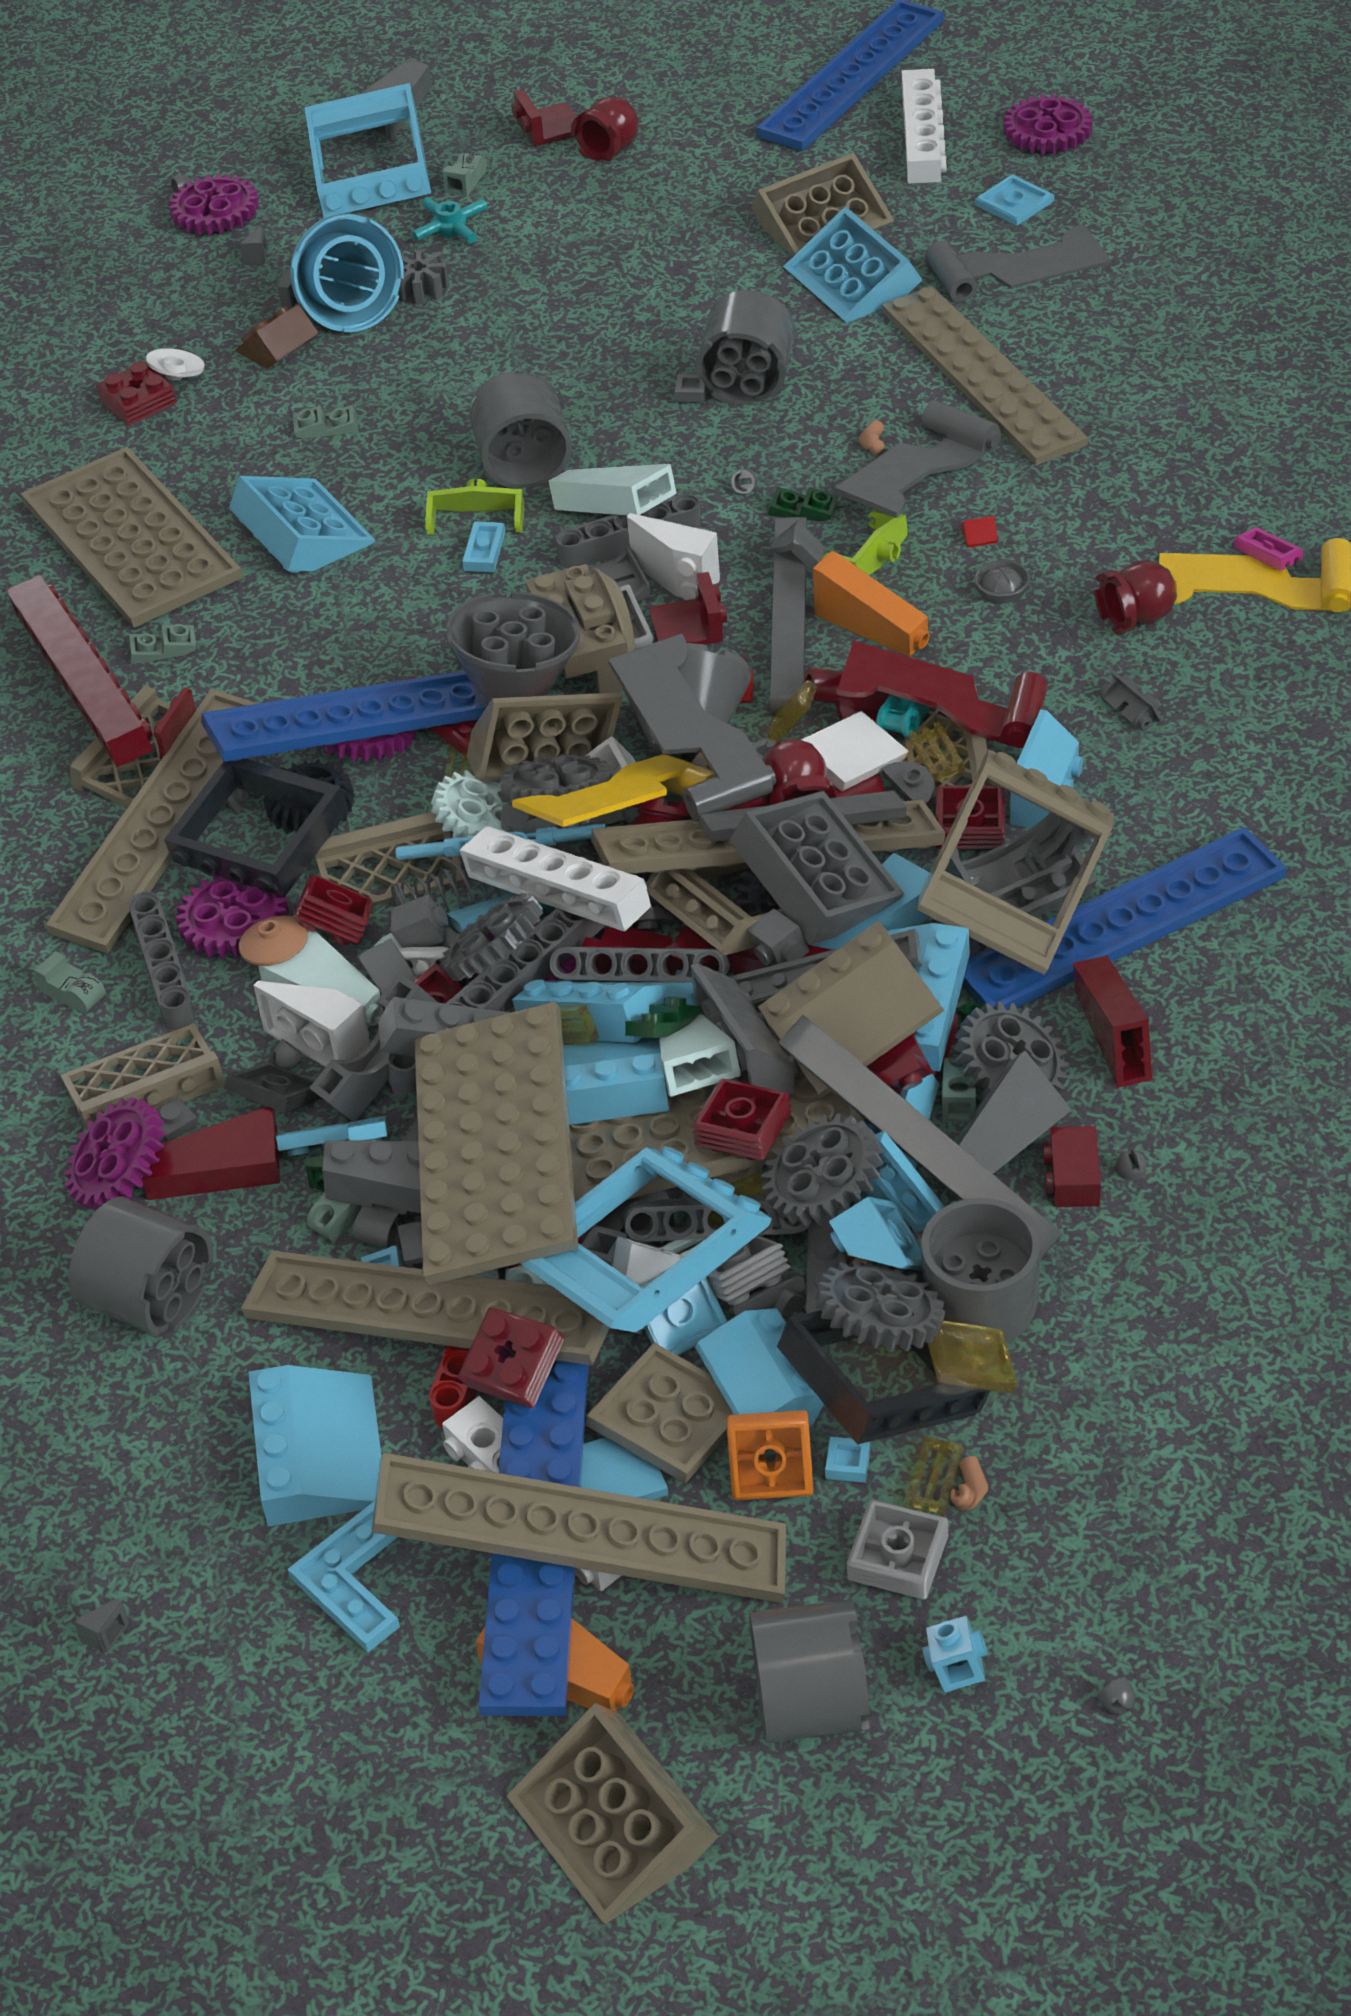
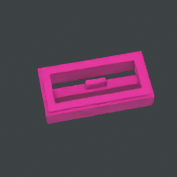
[1233,527,1303,571]

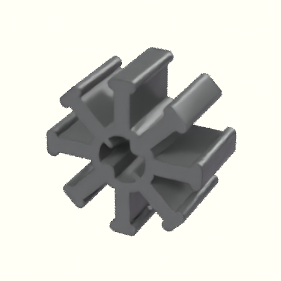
[397,249,449,305]

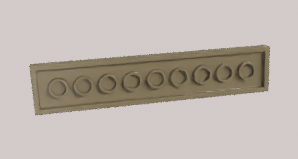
[882,286,1088,465]
[46,689,258,954]
[591,800,945,874]
[241,1251,609,1365]
[372,1453,786,1603]

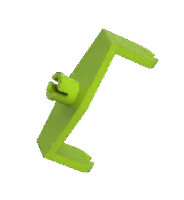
[425,479,525,535]
[822,509,908,575]

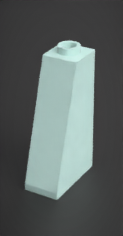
[548,464,677,515]
[258,930,381,1029]
[660,1013,741,1097]

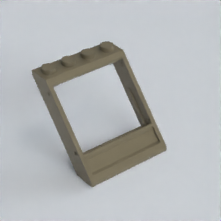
[916,750,1114,975]
[645,863,789,955]

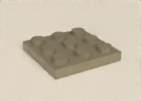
[586,1342,734,1484]

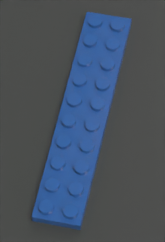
[756,0,944,151]
[201,671,486,762]
[962,827,1287,1010]
[479,1360,589,1716]

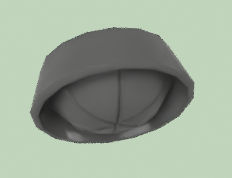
[974,560,1030,604]

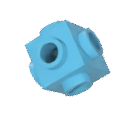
[923,1616,988,1693]

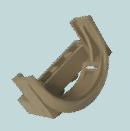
[525,564,635,694]

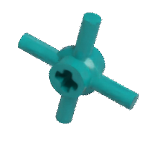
[412,197,487,243]

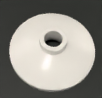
[146,349,205,381]

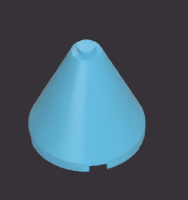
[290,214,404,332]

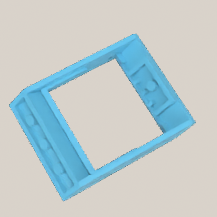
[304,83,431,218]
[520,1146,772,1332]

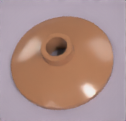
[239,916,308,966]

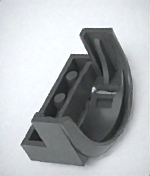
[945,812,1097,943]

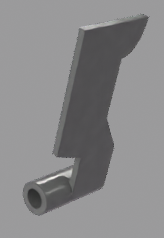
[925,224,1111,302]
[834,400,1001,518]
[608,634,776,821]

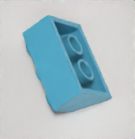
[1010,709,1083,828]
[829,1197,922,1271]
[695,1308,824,1426]

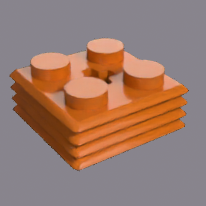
[727,1410,813,1500]

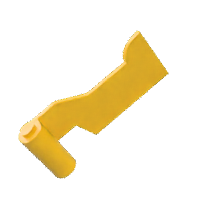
[1159,538,1351,612]
[512,754,714,827]

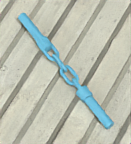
[396,824,606,860]

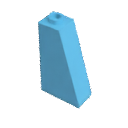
[813,852,930,950]

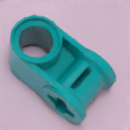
[876,694,930,738]

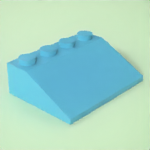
[783,206,922,323]
[229,476,375,573]
[887,923,970,1071]
[512,980,694,1043]
[563,1037,669,1125]
[249,1365,382,1526]

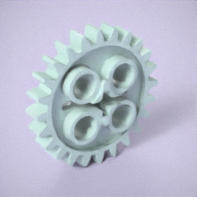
[431,770,529,844]

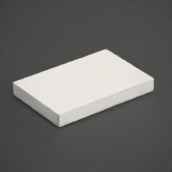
[802,711,909,791]

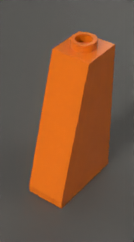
[813,551,930,657]
[476,1619,634,1712]

